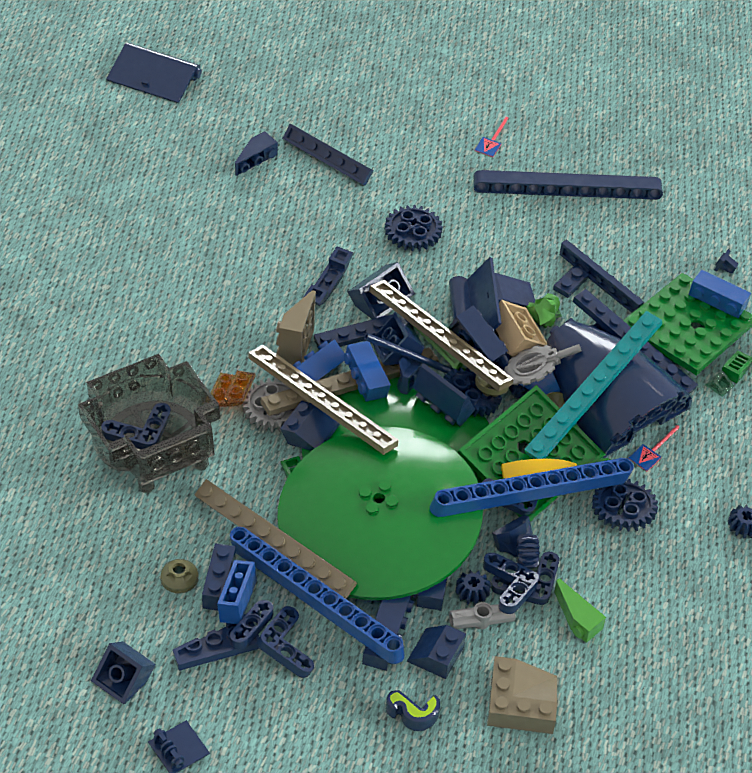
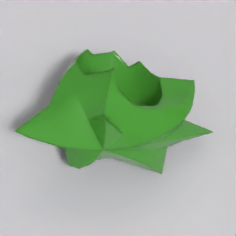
[527,293,562,328]

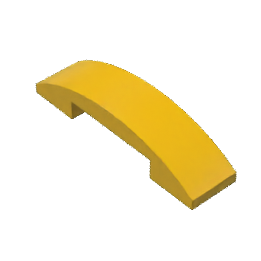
[501,459,577,479]

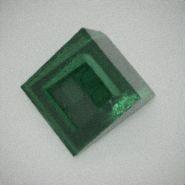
[705,371,734,397]

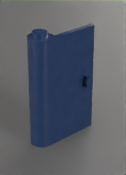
[106,42,202,103]
[449,257,502,331]

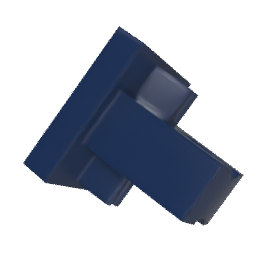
[714,249,738,274]

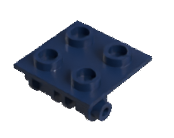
[148,720,210,773]

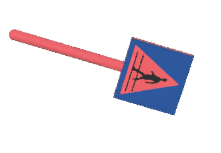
[474,117,508,157]
[628,425,679,472]

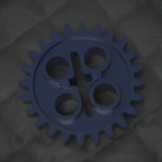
[384,205,443,252]
[443,367,502,417]
[592,479,658,532]

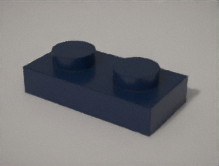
[553,265,589,298]

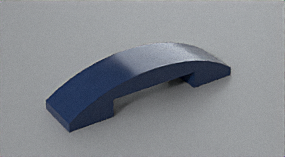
[304,246,353,306]

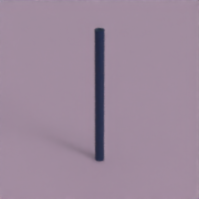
[364,333,453,374]

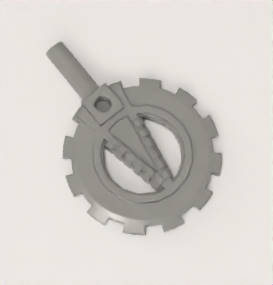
[504,344,582,386]

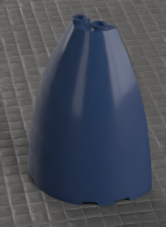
[547,318,692,458]

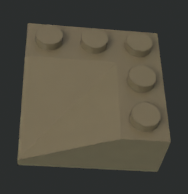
[276,291,316,365]
[487,656,557,734]

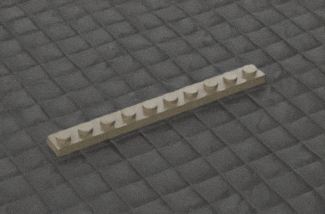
[369,280,514,391]
[248,345,398,455]
[260,347,439,416]
[194,479,357,599]

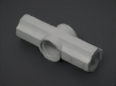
[449,602,515,629]

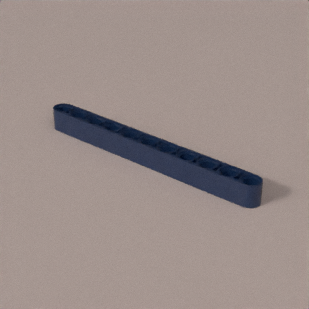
[473,170,663,200]

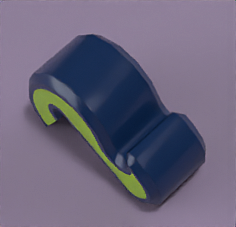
[386,690,440,731]

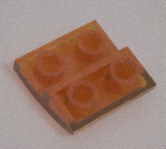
[207,370,256,407]

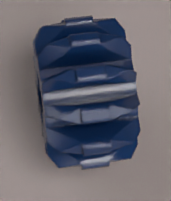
[728,504,752,539]
[516,534,540,569]
[455,570,491,605]

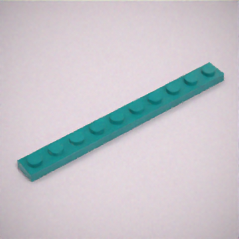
[524,311,662,459]

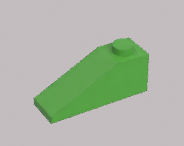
[554,578,606,643]

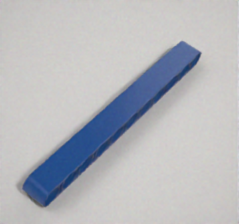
[430,458,634,517]
[230,527,405,664]

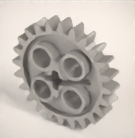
[243,378,295,432]

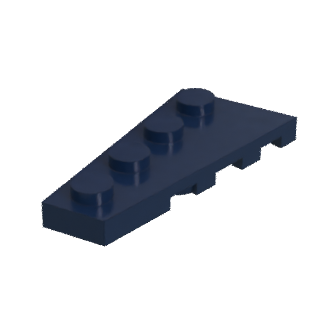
[172,613,260,671]

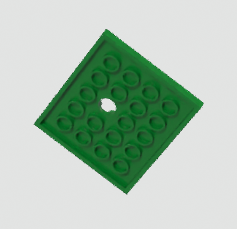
[623,273,752,376]
[457,385,606,522]

